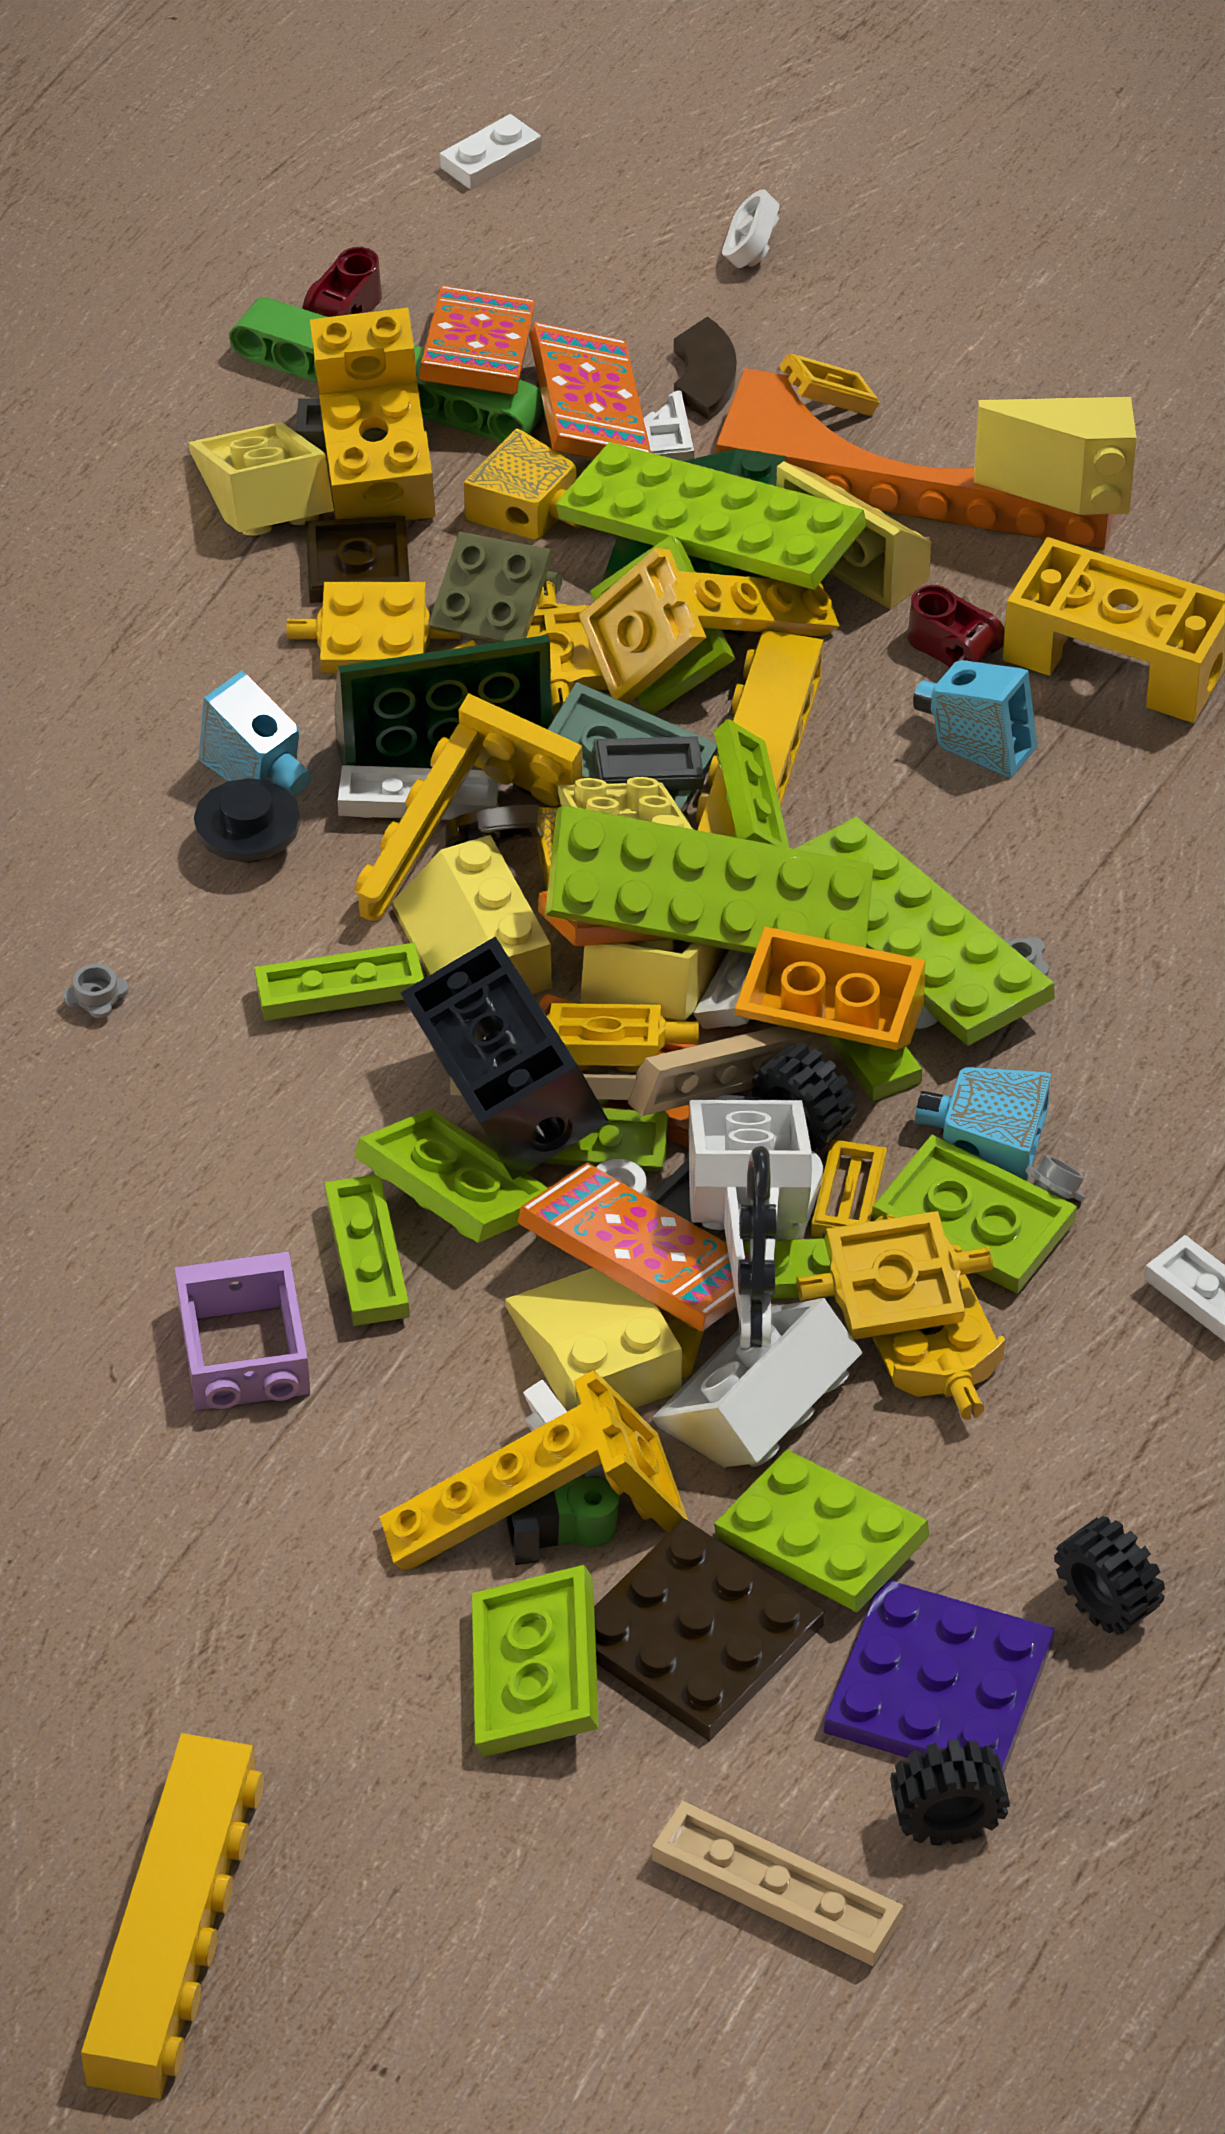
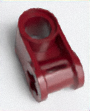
[302,247,382,317]
[907,585,1005,668]

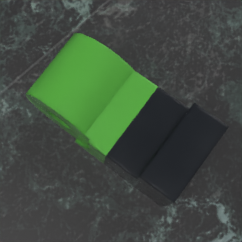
[506,1477,619,1565]

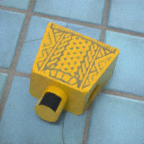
[464,428,582,540]

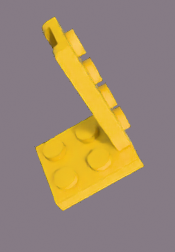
[579,548,840,704]
[354,693,582,921]
[379,1370,689,1570]

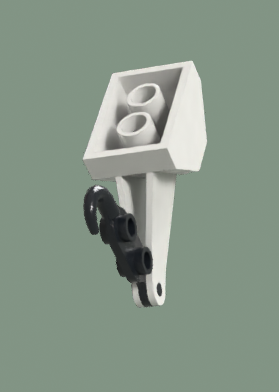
[689,1100,812,1348]

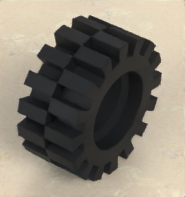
[752,1043,857,1151]
[1054,1516,1165,1635]
[890,1740,1010,1845]

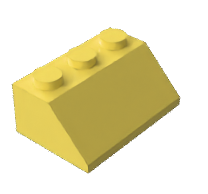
[776,461,931,610]
[392,835,552,994]

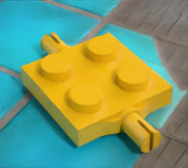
[526,581,609,717]
[286,582,461,673]
[547,1003,699,1072]
[796,1211,993,1340]

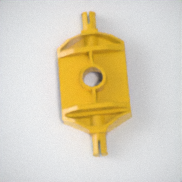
[872,1214,1005,1420]

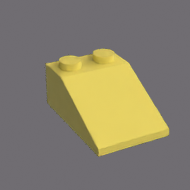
[974,397,1137,515]
[188,422,334,536]
[580,939,724,1022]
[505,1268,682,1411]

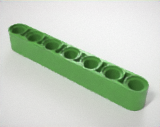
[229,297,545,443]

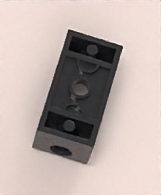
[400,936,610,1180]

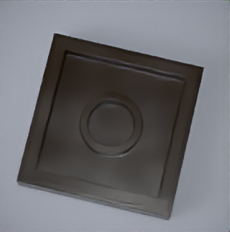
[305,516,410,603]

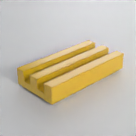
[779,354,880,416]
[811,1139,887,1238]

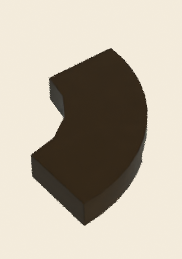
[673,316,737,420]
[445,804,545,848]

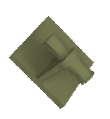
[428,531,563,642]

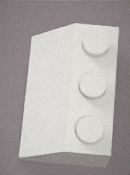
[652,1298,863,1468]

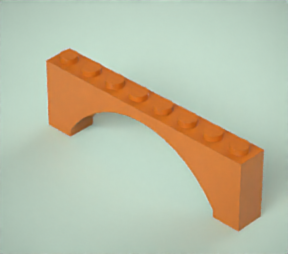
[716,368,1115,550]

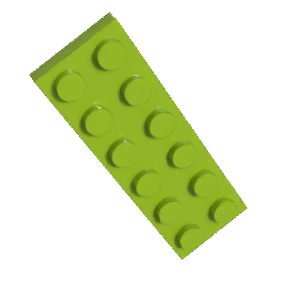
[555,442,867,590]
[545,805,874,954]
[794,816,1055,1046]

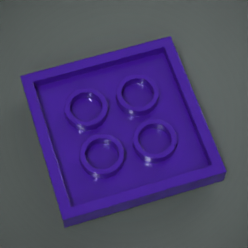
[824,1580,1055,1775]

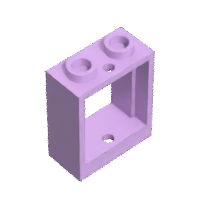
[175,1252,310,1411]

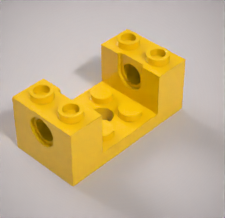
[310,308,436,521]
[1003,537,1225,723]

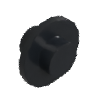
[194,778,301,863]

